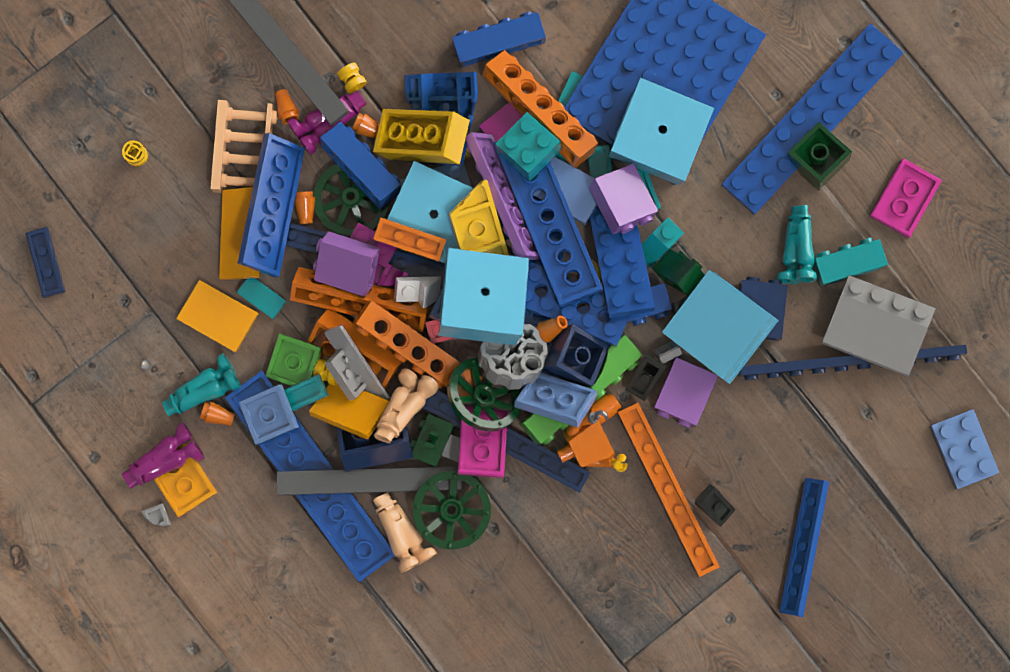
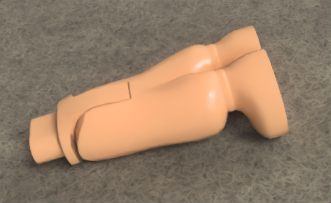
[374,368,439,443]
[373,492,438,573]

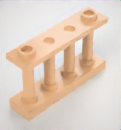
[211,100,278,193]

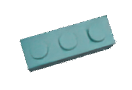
[813,237,888,287]

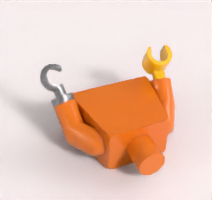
[556,410,628,472]

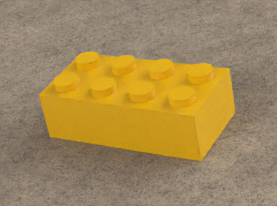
[373,109,470,164]

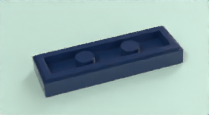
[25,227,66,298]

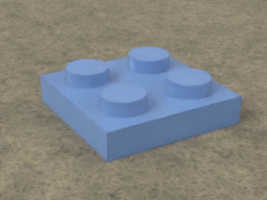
[239,385,299,445]

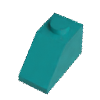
[642,217,684,268]

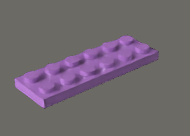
[465,132,540,260]

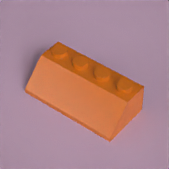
[307,309,402,390]

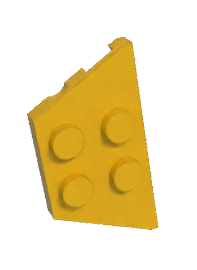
[448,179,509,256]

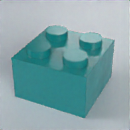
[496,112,561,181]

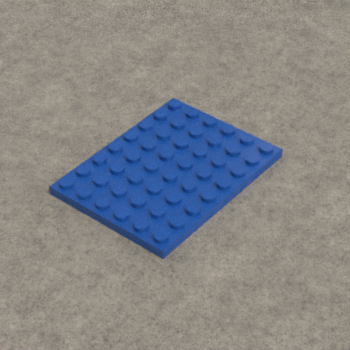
[564,0,766,185]

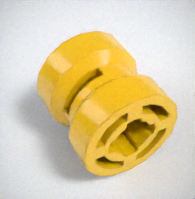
[337,63,367,94]
[122,140,148,167]
[313,358,338,386]

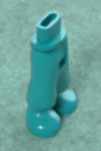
[776,205,817,284]
[162,353,241,416]

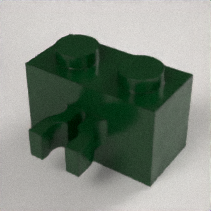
[652,249,705,297]
[411,414,454,467]

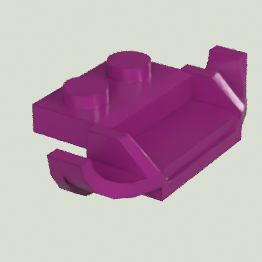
[327,223,408,286]

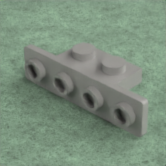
[325,325,390,401]

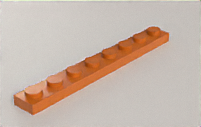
[618,403,720,577]

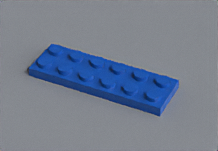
[237,133,305,277]
[589,205,655,318]

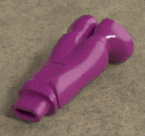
[287,90,367,156]
[121,422,205,489]

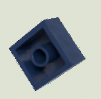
[543,325,609,387]

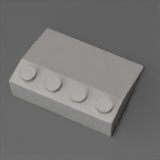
[822,276,936,377]

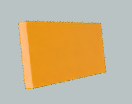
[219,187,259,280]

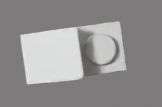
[394,277,441,308]

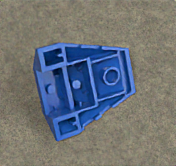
[404,72,478,164]

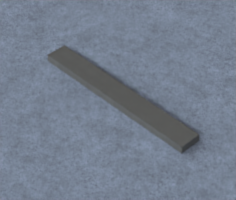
[228,0,349,126]
[277,467,461,496]

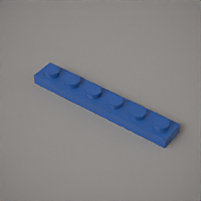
[779,478,829,617]

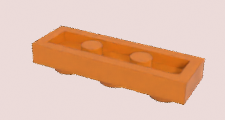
[374,218,446,261]

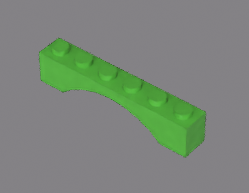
[519,335,643,445]

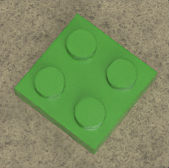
[266,333,323,386]

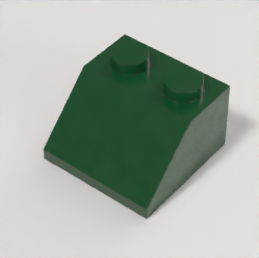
[787,122,852,191]

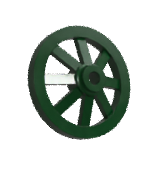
[313,164,390,237]
[447,357,521,432]
[413,471,491,550]

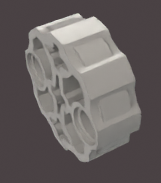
[478,324,548,390]

